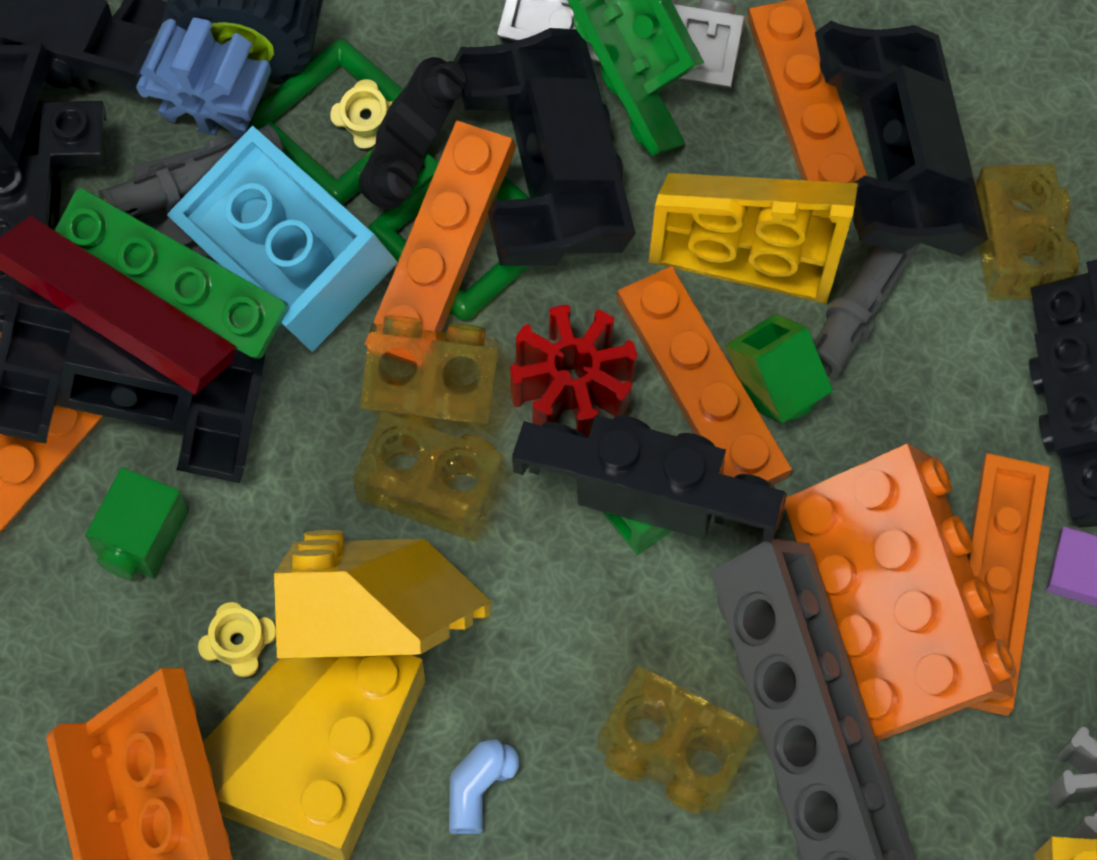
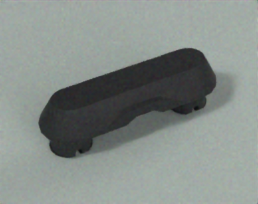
[359,57,467,209]

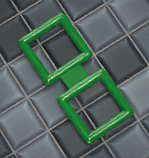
[247,39,530,321]

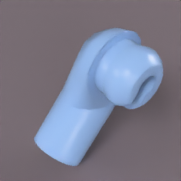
[449,739,519,834]

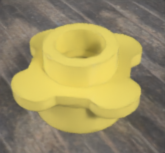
[330,79,392,150]
[198,602,276,678]

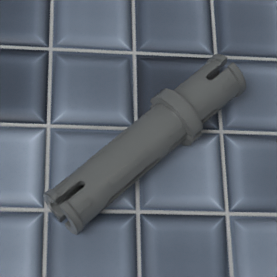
[99,125,283,218]
[813,243,922,379]

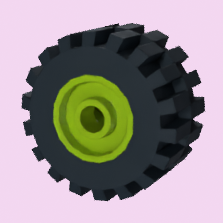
[162,0,323,81]

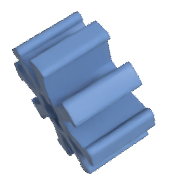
[136,17,272,138]

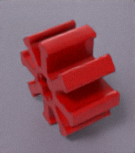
[510,305,637,438]

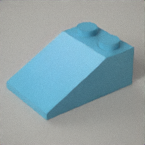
[167,125,398,352]

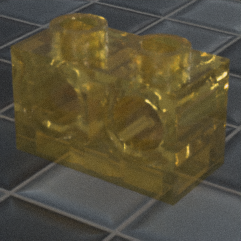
[975,164,1079,301]
[360,315,498,425]
[353,411,504,543]
[597,665,759,815]

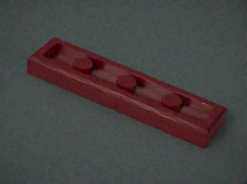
[0,216,237,395]

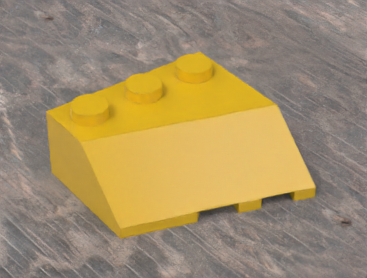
[648,173,858,304]
[274,530,492,658]
[203,655,425,860]

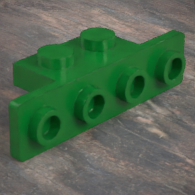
[567,0,705,157]
[54,188,289,359]

